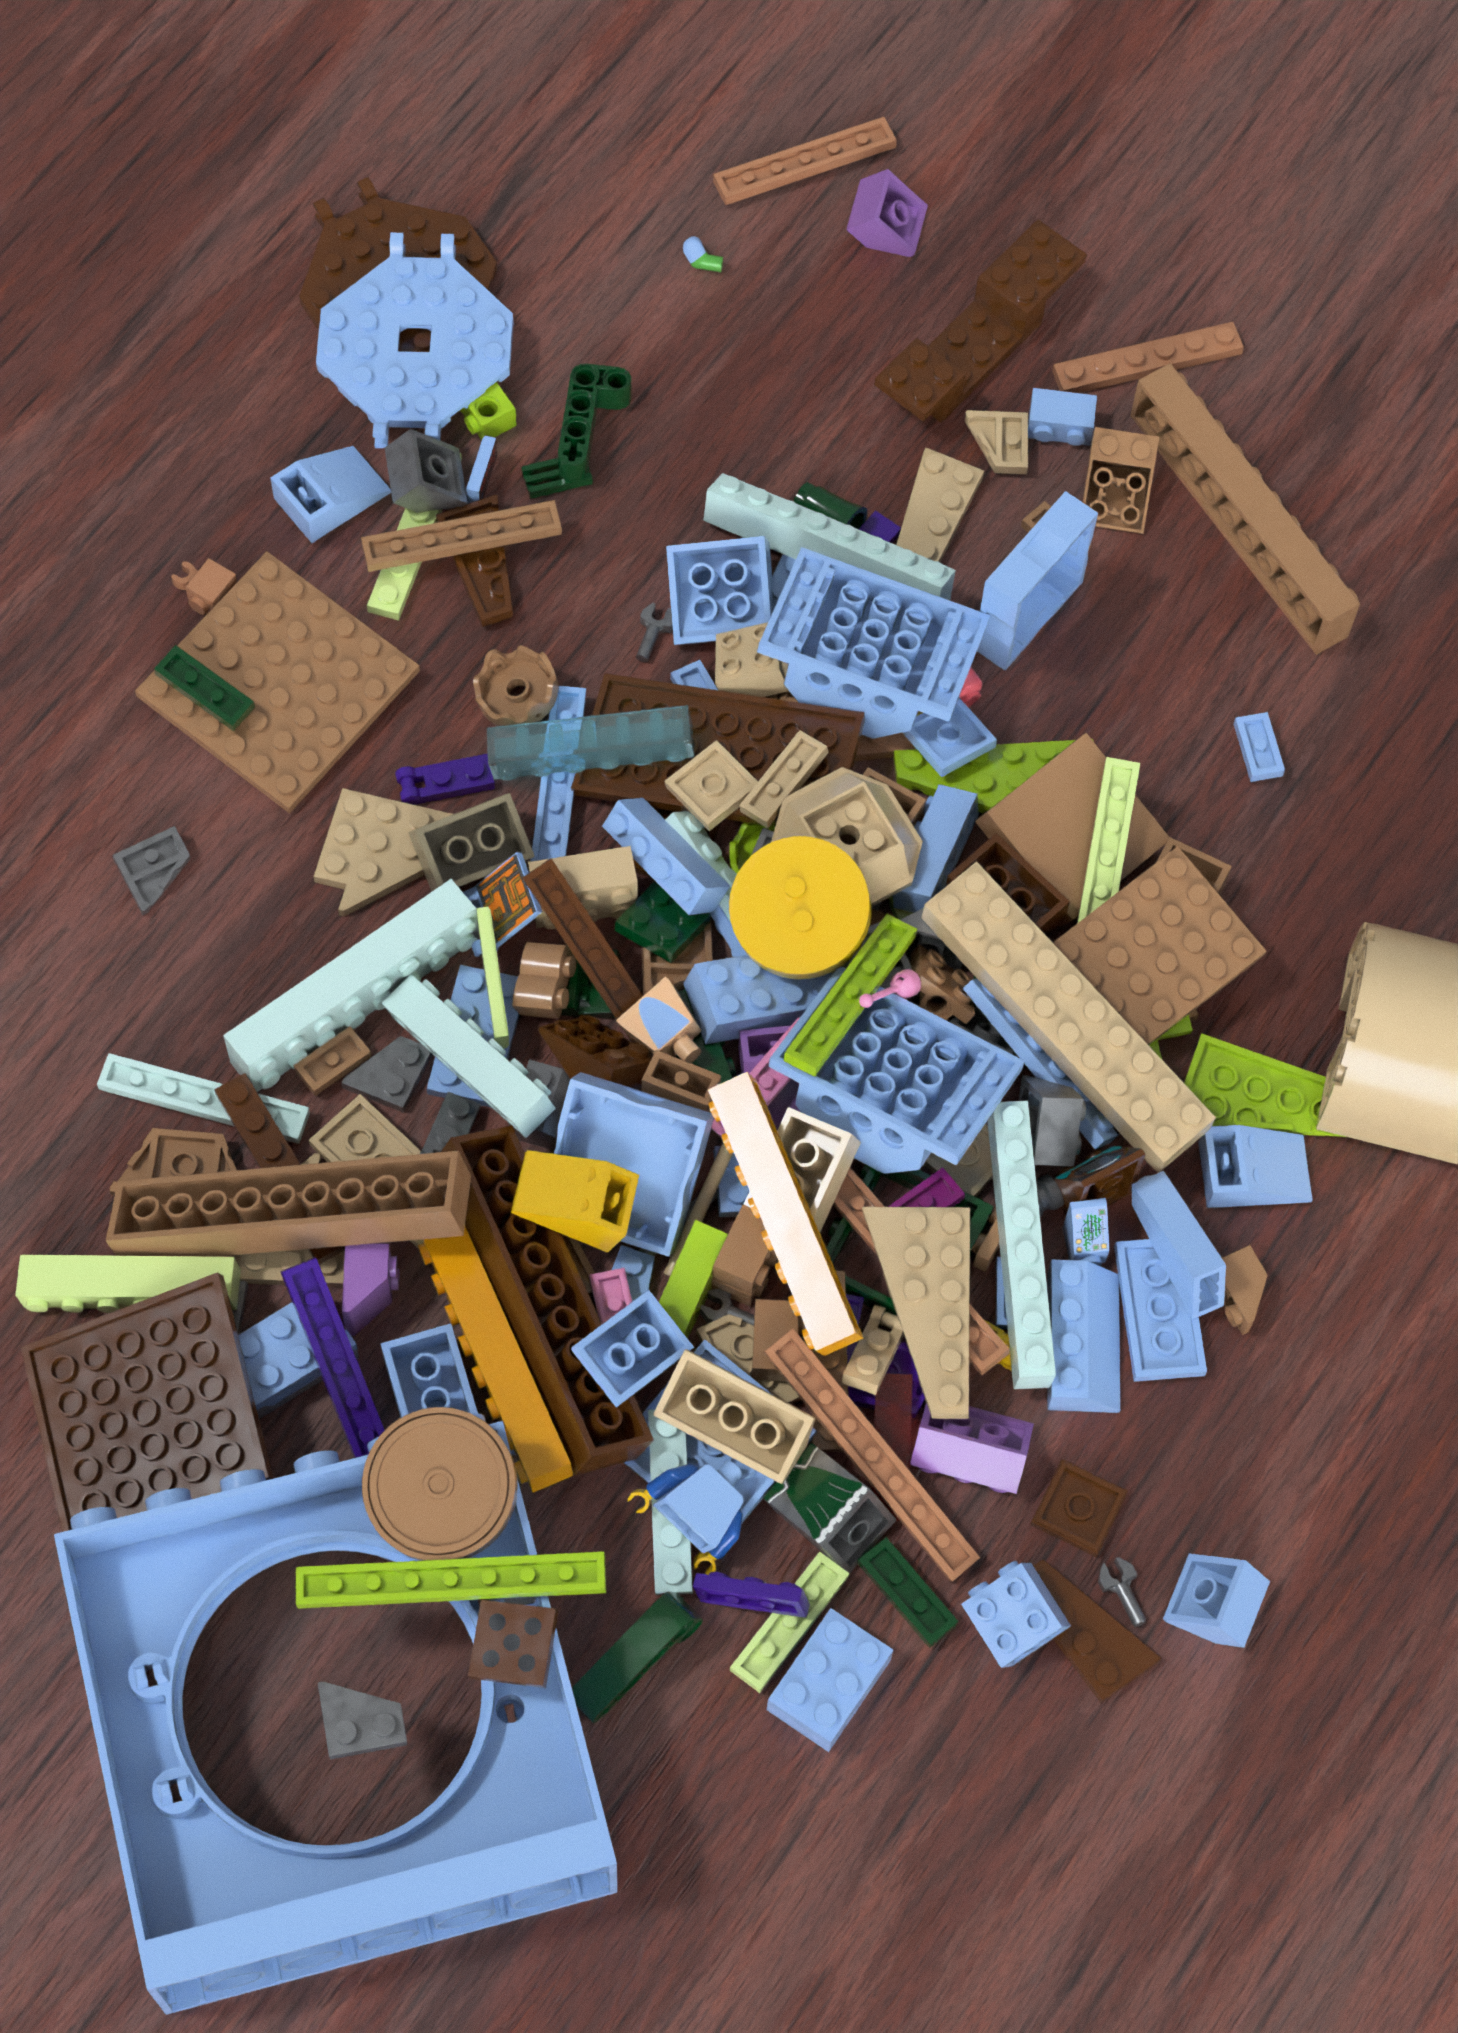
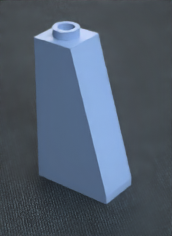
[1132,1171,1226,1319]

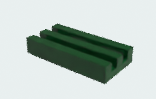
[521,454,593,499]

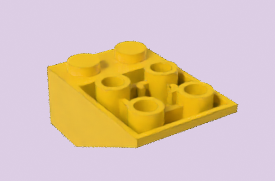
[511,1150,639,1253]

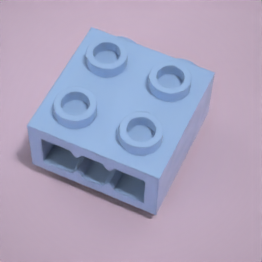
[961,1561,1071,1668]

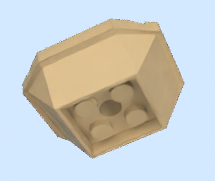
[771,767,923,907]

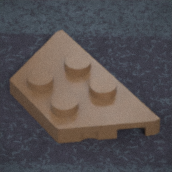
[641,892,713,996]
[110,1128,237,1197]

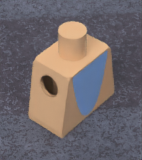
[616,976,701,1063]

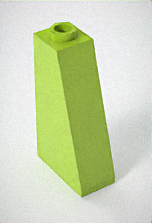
[659,1220,728,1339]

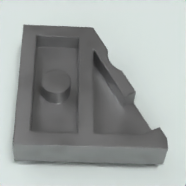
[113,826,190,915]
[342,1036,433,1113]
[318,1682,408,1760]

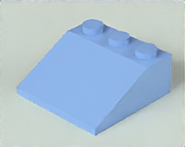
[666,536,773,645]

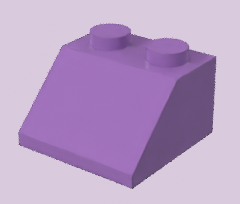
[846,169,928,257]
[342,1243,400,1336]

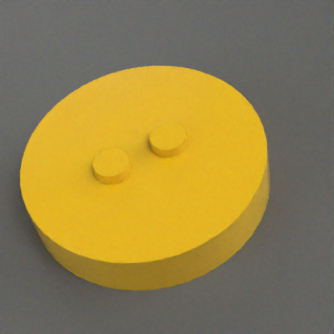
[729,836,871,979]

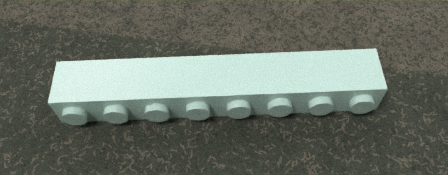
[703,473,956,601]
[987,1101,1056,1389]

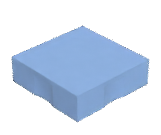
[977,491,1098,670]
[554,1072,714,1257]

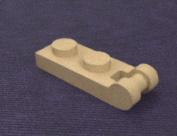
[842,1305,904,1395]

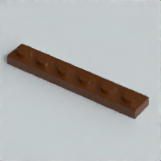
[522,858,643,1044]
[214,1073,345,1265]

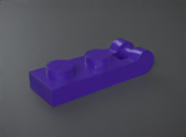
[395,754,495,805]

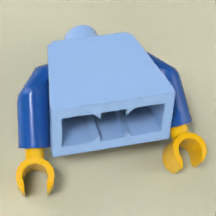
[628,1460,744,1575]

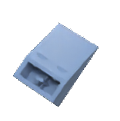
[270,446,391,543]
[1198,1125,1312,1208]

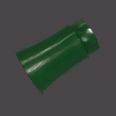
[793,482,868,529]

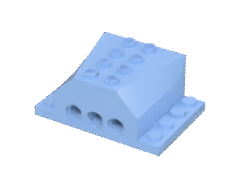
[757,547,990,739]
[768,966,1025,1174]

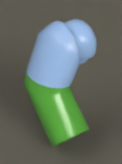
[683,236,724,272]

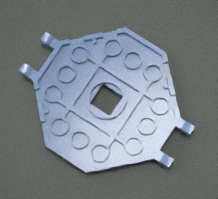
[316,232,514,448]

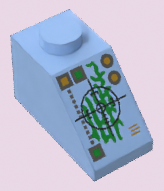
[1063,1198,1109,1266]

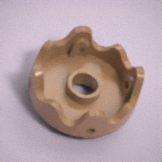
[473,646,559,729]

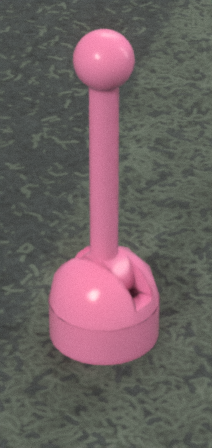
[859,969,921,1008]

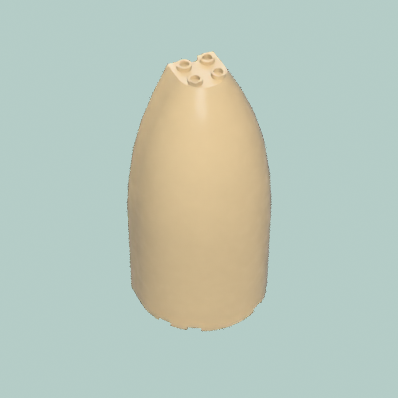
[1316,922,1458,1164]

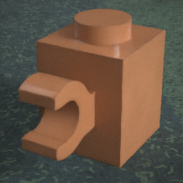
[171,558,237,615]

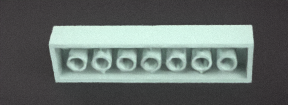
[223,879,479,1092]

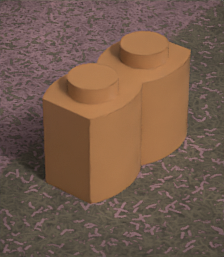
[512,942,576,1019]

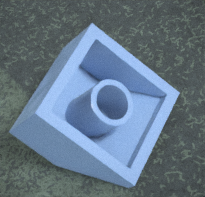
[1163,1553,1270,1648]

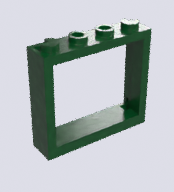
[826,1165,994,1315]

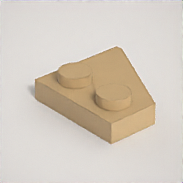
[965,410,1028,474]

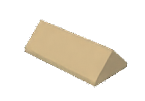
[653,1349,815,1484]

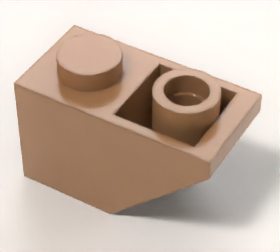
[1222,1245,1268,1335]

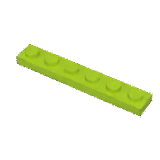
[783,914,917,1077]

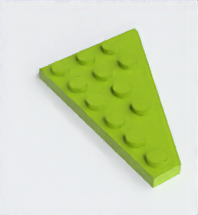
[893,739,1094,813]

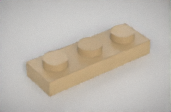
[739,730,828,828]

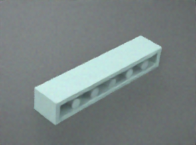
[382,974,556,1138]

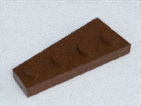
[436,494,513,627]
[1033,1559,1162,1703]

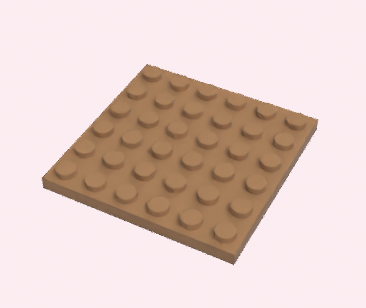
[135,551,420,814]

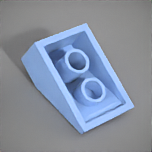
[571,1290,694,1407]

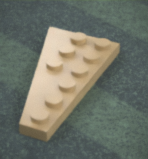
[862,1207,970,1419]

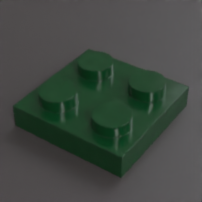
[614,882,711,963]

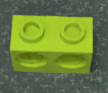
[460,382,517,440]

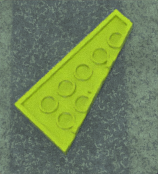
[1184,1034,1345,1137]

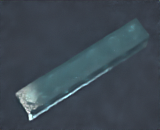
[487,705,694,780]

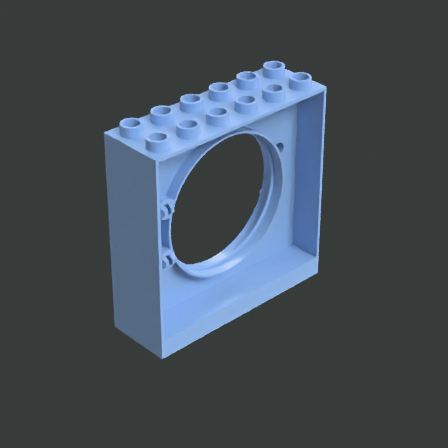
[54,1413,617,2015]

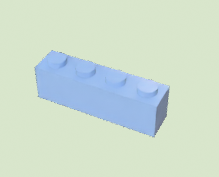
[893,784,979,913]
[602,798,730,915]

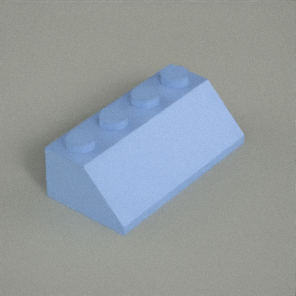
[1047,1259,1120,1413]

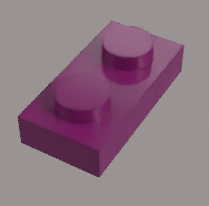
[888,1167,965,1207]

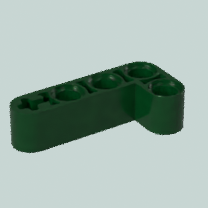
[558,364,631,484]
[572,1591,703,1724]

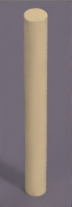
[663,1144,733,1277]

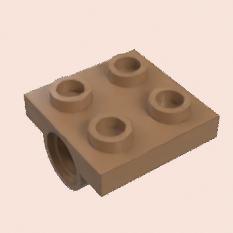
[911,944,975,1024]

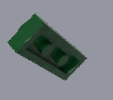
[154,645,255,731]
[857,1537,959,1648]

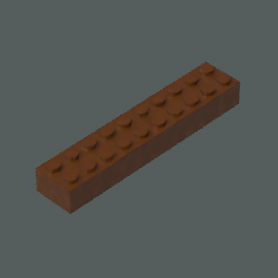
[441,1125,654,1475]

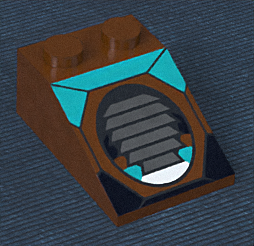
[1054,1146,1146,1215]

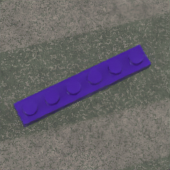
[280,1258,385,1458]

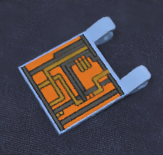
[463,852,542,957]

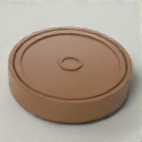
[362,1407,518,1561]

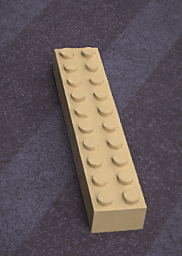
[921,861,1216,1173]

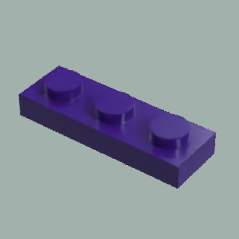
[693,1572,810,1618]

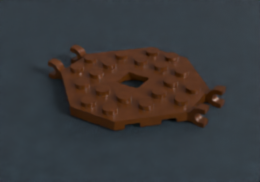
[299,177,497,352]

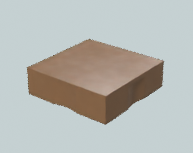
[975,733,1169,928]

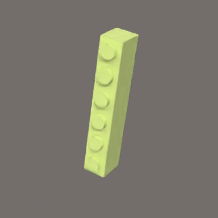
[15,1255,241,1313]

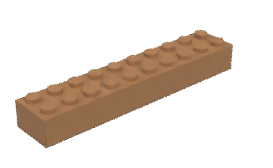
[1130,363,1360,655]
[106,1151,471,1257]

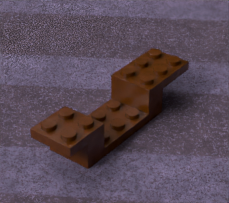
[874,219,1087,423]

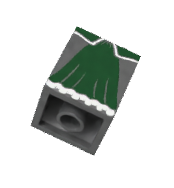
[763,1443,896,1574]

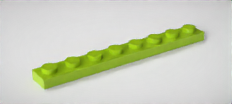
[296,1551,606,1609]

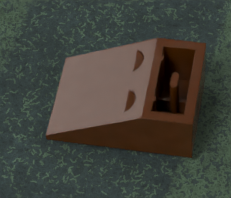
[539,1015,653,1091]

